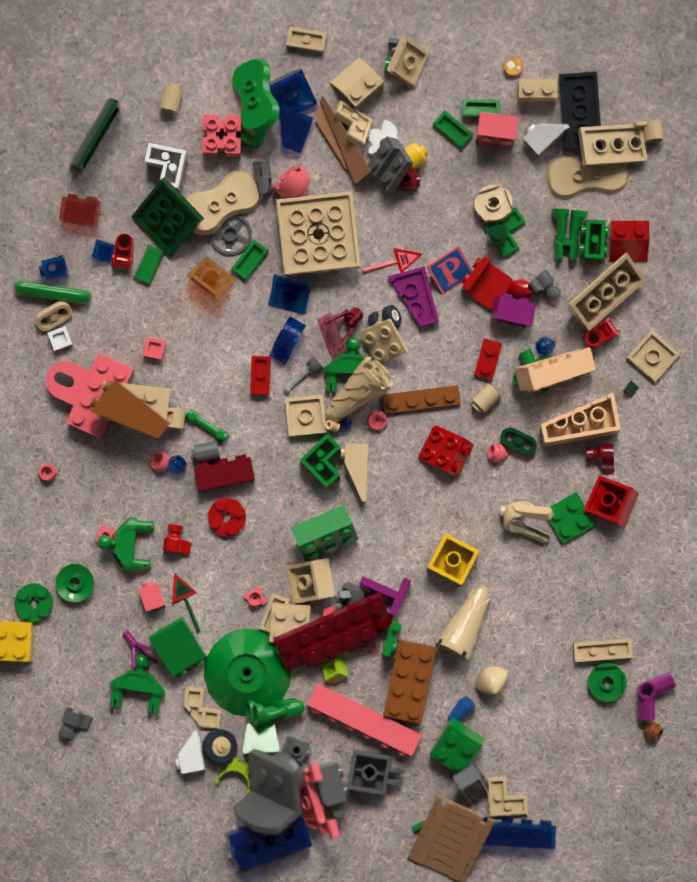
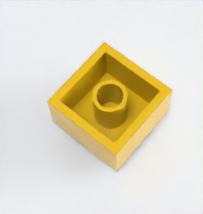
[427,533,479,585]
[0,621,34,662]

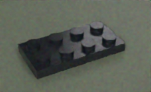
[558,71,603,151]

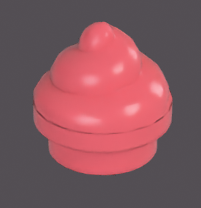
[487,443,508,463]

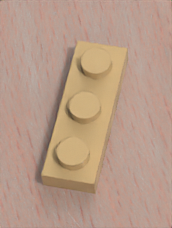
[573,638,633,662]

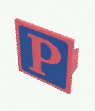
[426,246,473,295]

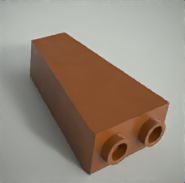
[89,380,170,439]

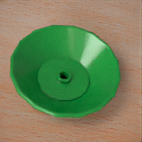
[204,628,291,716]

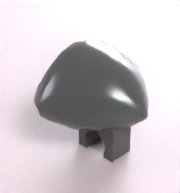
[334,582,365,608]

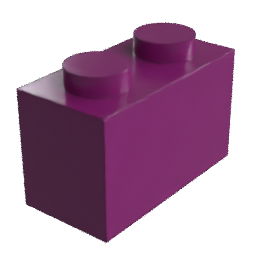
[490,293,536,327]

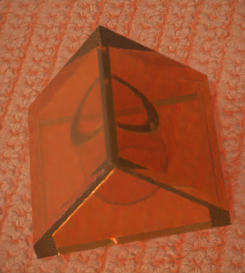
[187,256,236,302]

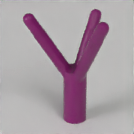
[122,630,158,669]

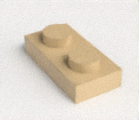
[286,27,327,53]

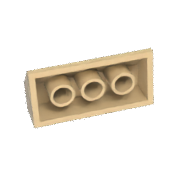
[569,253,646,331]

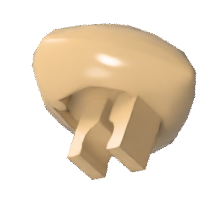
[475,666,508,701]

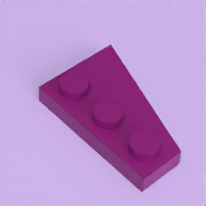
[388,266,440,327]

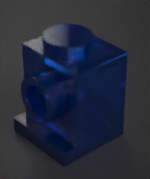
[39,255,69,281]

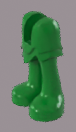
[551,208,588,264]
[245,698,304,726]

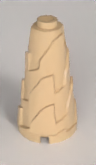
[325,357,393,422]
[434,585,491,662]

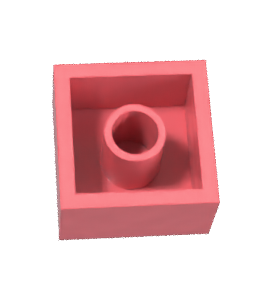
[476,112,519,149]

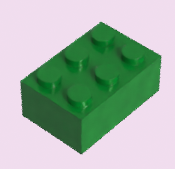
[291,505,359,562]

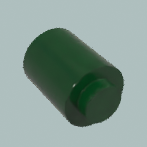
[487,225,507,247]

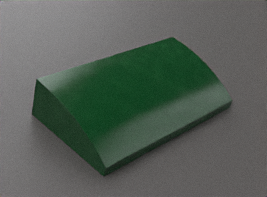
[69,98,121,173]

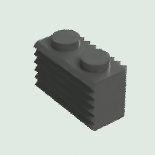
[453,765,489,804]

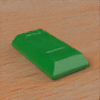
[462,99,500,118]
[432,110,473,149]
[231,240,269,281]
[133,245,165,287]

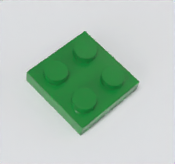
[549,492,596,544]

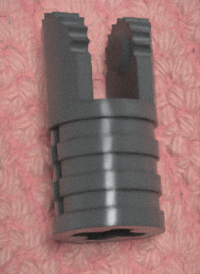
[253,160,273,196]

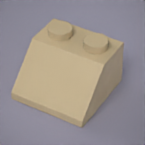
[330,58,384,110]
[286,558,335,604]

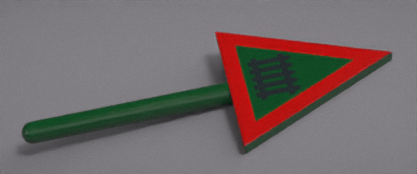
[172,573,200,632]

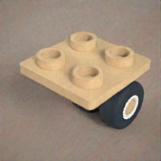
[359,305,408,363]

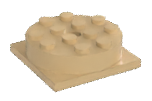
[276,191,361,276]

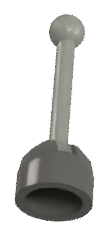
[284,356,324,394]

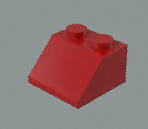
[609,221,650,262]
[584,475,639,529]

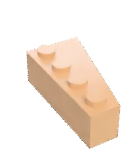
[514,347,596,393]
[540,393,621,447]

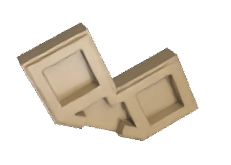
[183,687,222,729]

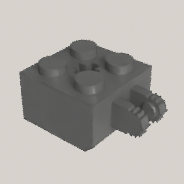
[347,749,405,795]
[315,761,349,818]

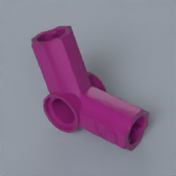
[636,672,676,720]

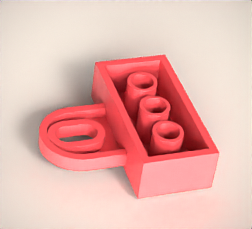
[46,353,135,440]

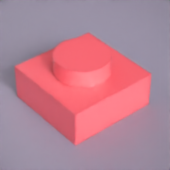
[143,337,166,360]

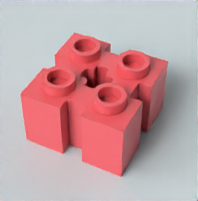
[202,115,242,157]

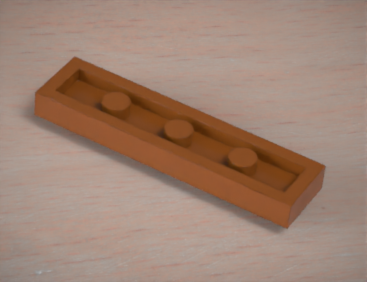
[382,385,461,414]

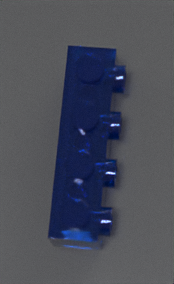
[481,817,556,849]

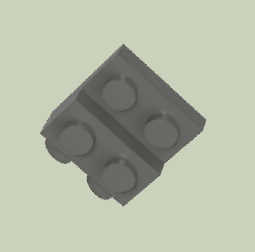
[368,136,413,192]

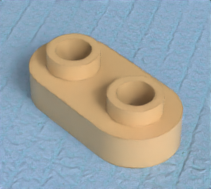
[35,301,72,331]

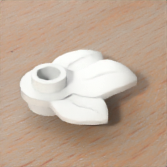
[367,120,401,154]

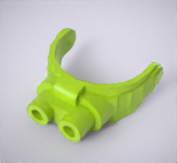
[215,757,251,796]

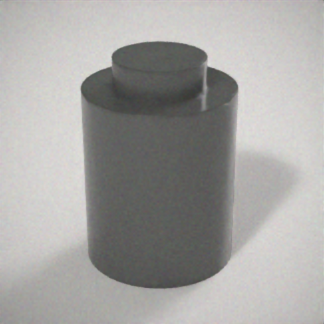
[191,441,221,464]

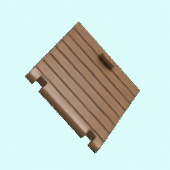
[408,795,495,882]

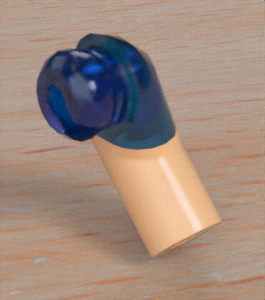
[325,418,352,432]

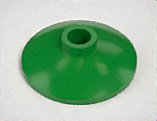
[55,564,94,602]

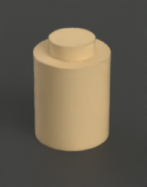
[159,83,183,114]
[471,384,501,413]

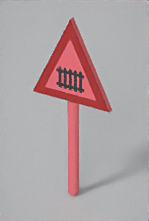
[362,248,423,273]

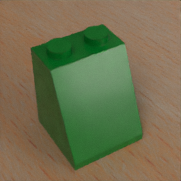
[148,616,207,677]

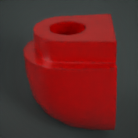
[508,280,532,299]

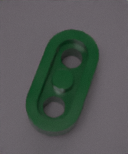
[500,427,537,455]

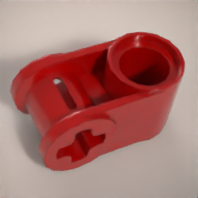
[111,233,134,272]
[583,317,621,349]

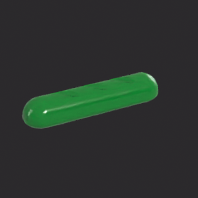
[14,281,91,305]

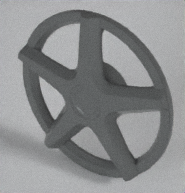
[209,215,252,256]

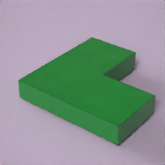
[483,206,526,259]

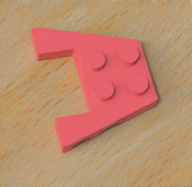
[300,762,340,839]

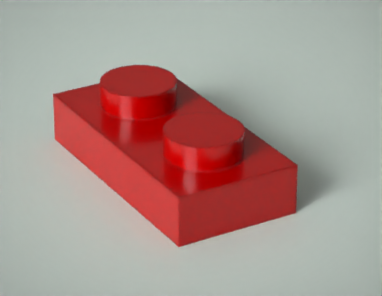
[474,338,502,380]
[250,356,271,395]

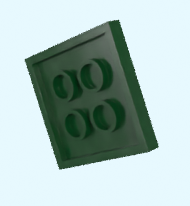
[131,177,204,257]

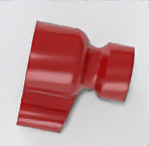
[162,524,192,555]

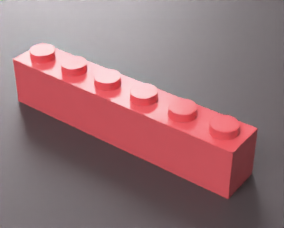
[307,684,422,757]

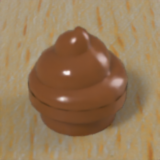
[643,722,664,742]

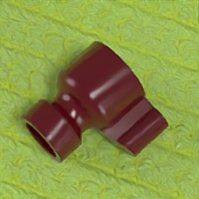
[586,444,615,472]

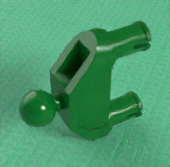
[323,337,365,391]
[97,517,154,573]
[109,654,165,714]

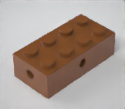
[383,639,437,724]

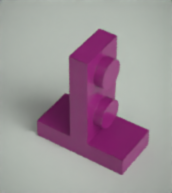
[360,576,411,616]

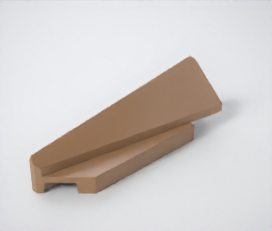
[316,96,372,185]

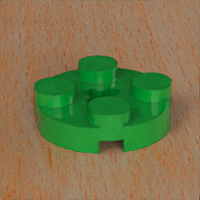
[14,583,54,622]
[588,663,627,702]

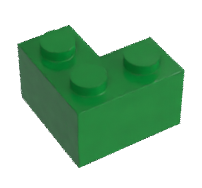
[300,433,341,489]

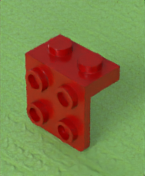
[461,256,513,310]
[418,425,474,478]

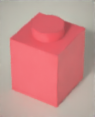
[139,581,165,612]

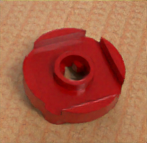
[208,498,246,536]

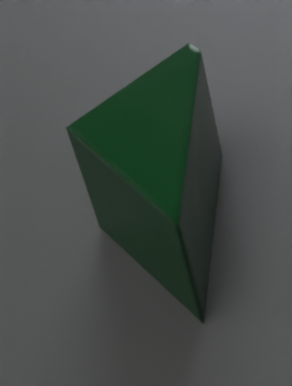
[623,380,639,397]

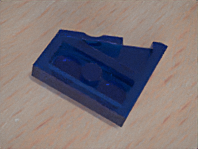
[279,105,313,154]

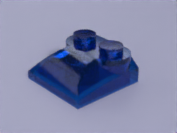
[269,69,317,121]

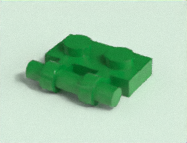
[381,621,402,656]

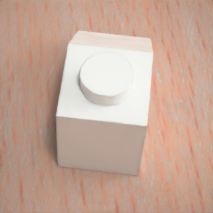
[523,123,569,155]
[175,730,205,774]

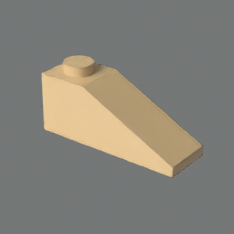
[341,443,368,502]

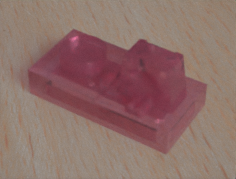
[317,313,345,355]

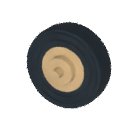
[202,729,237,764]

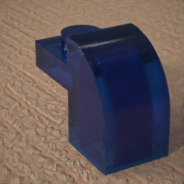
[269,317,307,365]

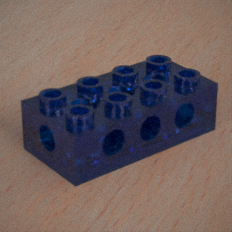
[224,814,313,873]

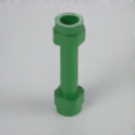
[185,409,229,443]

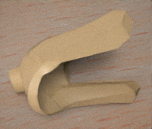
[499,501,554,544]

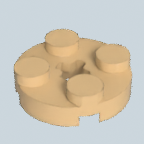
[474,185,513,223]

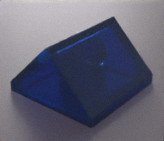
[268,274,312,315]

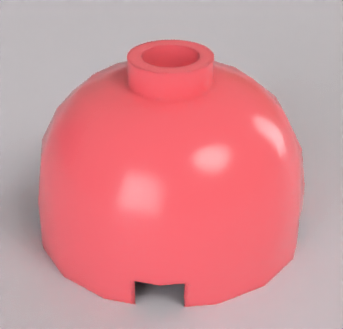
[271,163,310,199]

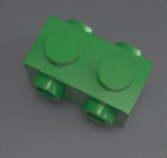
[579,219,608,262]

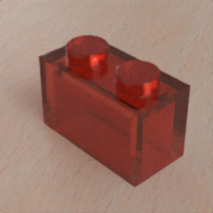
[59,194,102,226]

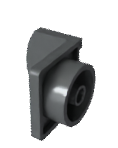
[233,748,305,834]

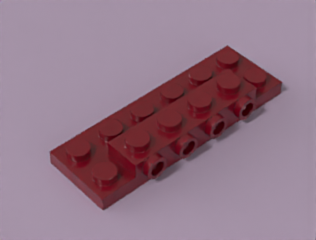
[273,592,393,671]

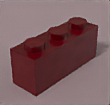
[194,454,255,492]

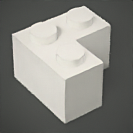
[145,143,188,192]

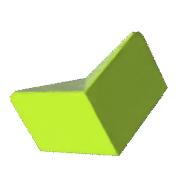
[321,657,348,684]

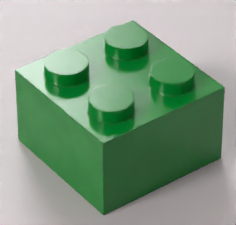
[429,717,484,773]

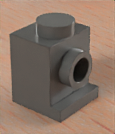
[281,735,311,762]

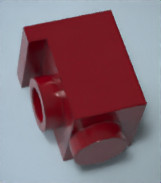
[395,170,420,191]

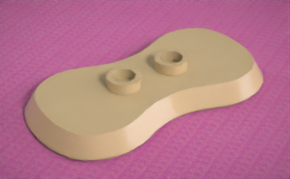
[546,156,629,199]
[186,171,262,235]

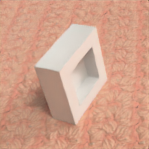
[48,326,73,351]

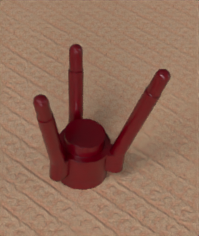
[323,307,363,351]

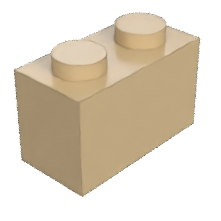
[518,79,557,102]

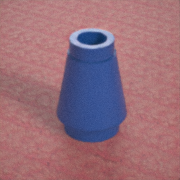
[448,696,476,721]

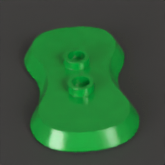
[232,58,280,135]

